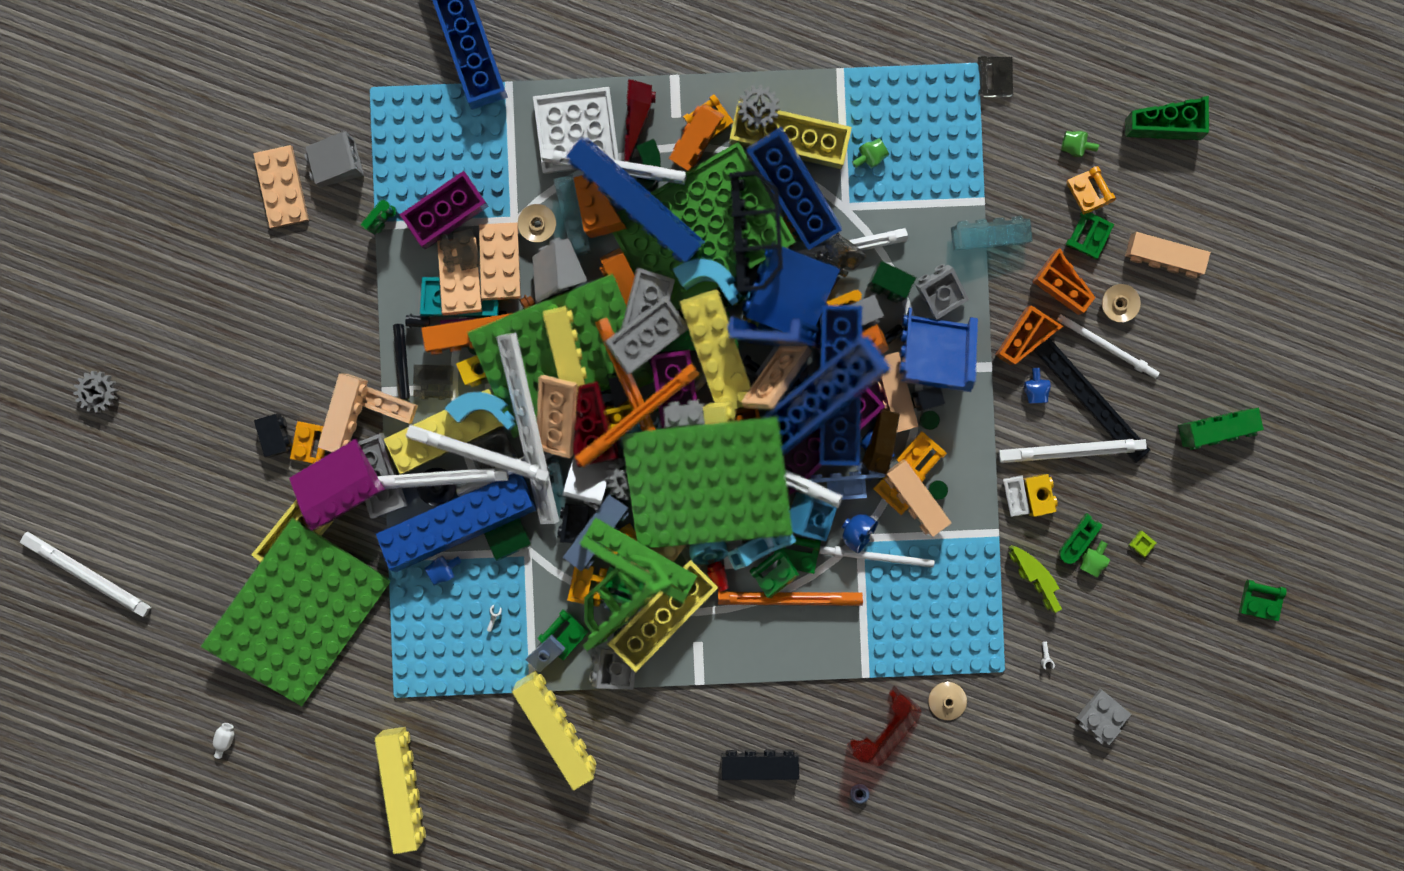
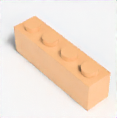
[1125,232,1211,278]
[877,352,919,432]
[318,373,368,452]
[885,460,952,537]

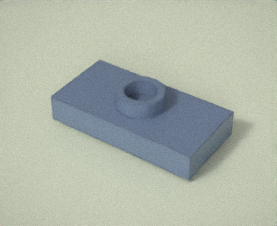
[525,635,565,672]

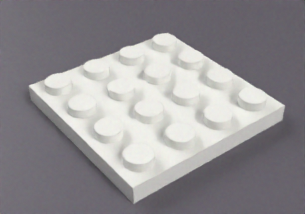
[533,87,619,174]

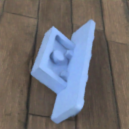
[807,470,885,500]

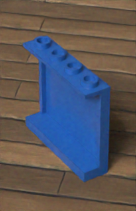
[742,242,840,333]
[898,308,978,392]
[727,317,822,348]

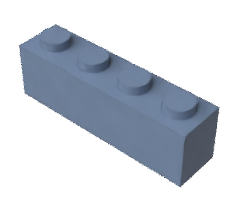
[563,494,629,571]

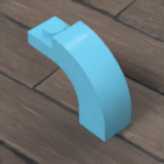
[673,259,739,305]
[445,392,516,430]
[726,534,796,570]

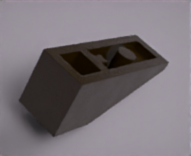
[862,409,900,474]

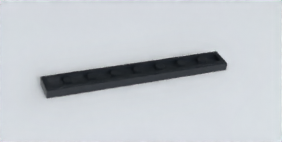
[1033,338,1151,463]

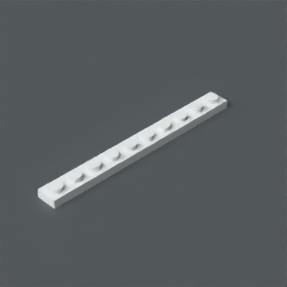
[497,333,559,524]

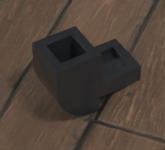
[601,372,628,408]

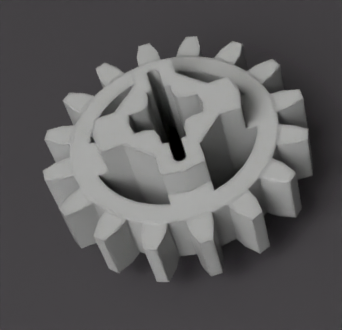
[737,85,780,129]
[73,371,119,413]
[605,458,631,501]

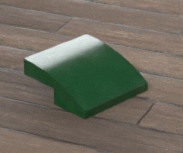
[484,518,532,561]

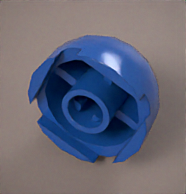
[842,514,878,553]

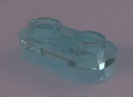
[548,458,565,497]

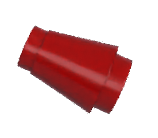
[707,561,729,592]

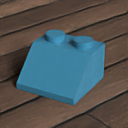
[790,492,837,541]

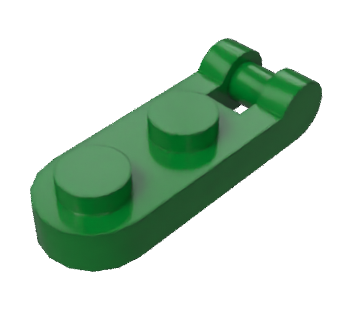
[1059,513,1103,564]

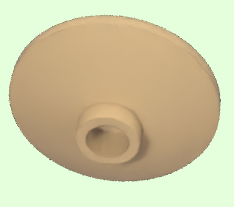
[518,204,556,243]
[1102,284,1141,322]
[928,682,967,720]

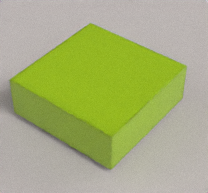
[1129,530,1157,558]

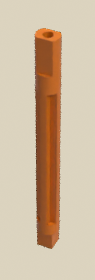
[595,317,656,431]
[575,364,700,467]
[718,592,863,606]

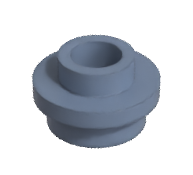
[850,784,869,804]

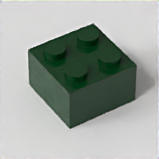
[867,260,917,303]

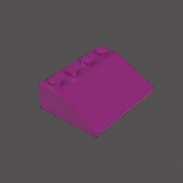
[289,439,385,530]

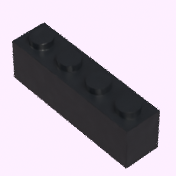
[722,749,799,780]

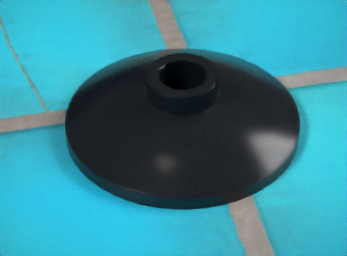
[417,468,456,506]

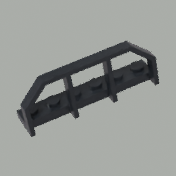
[729,170,784,295]

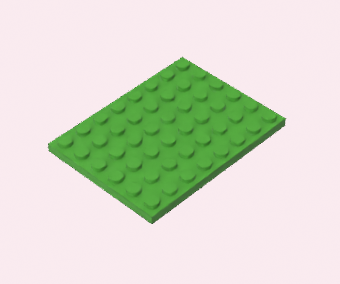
[612,141,796,311]
[467,273,655,438]
[622,417,793,548]
[201,518,391,706]

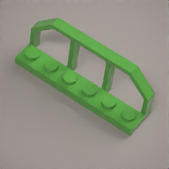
[579,517,697,603]
[583,554,672,651]

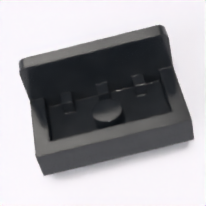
[557,503,589,543]

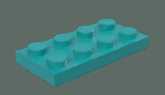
[420,277,499,318]

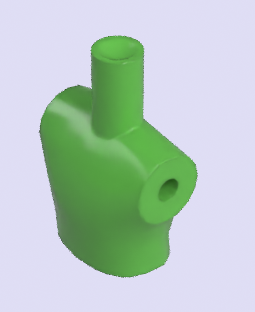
[1061,131,1099,157]
[852,138,889,169]
[1080,540,1110,577]

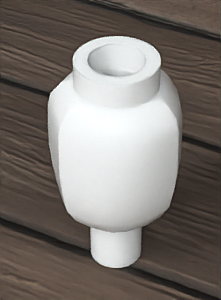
[213,723,234,759]

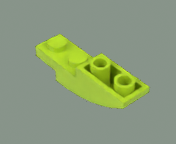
[1009,545,1062,613]

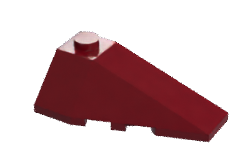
[624,79,656,162]
[573,381,619,467]

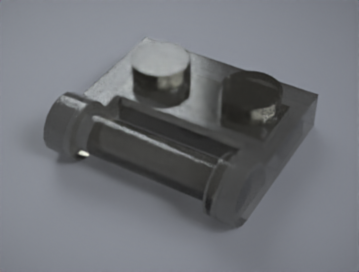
[978,56,1013,97]

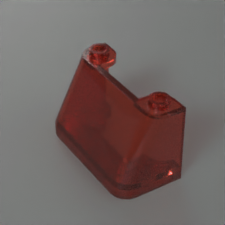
[847,686,921,767]

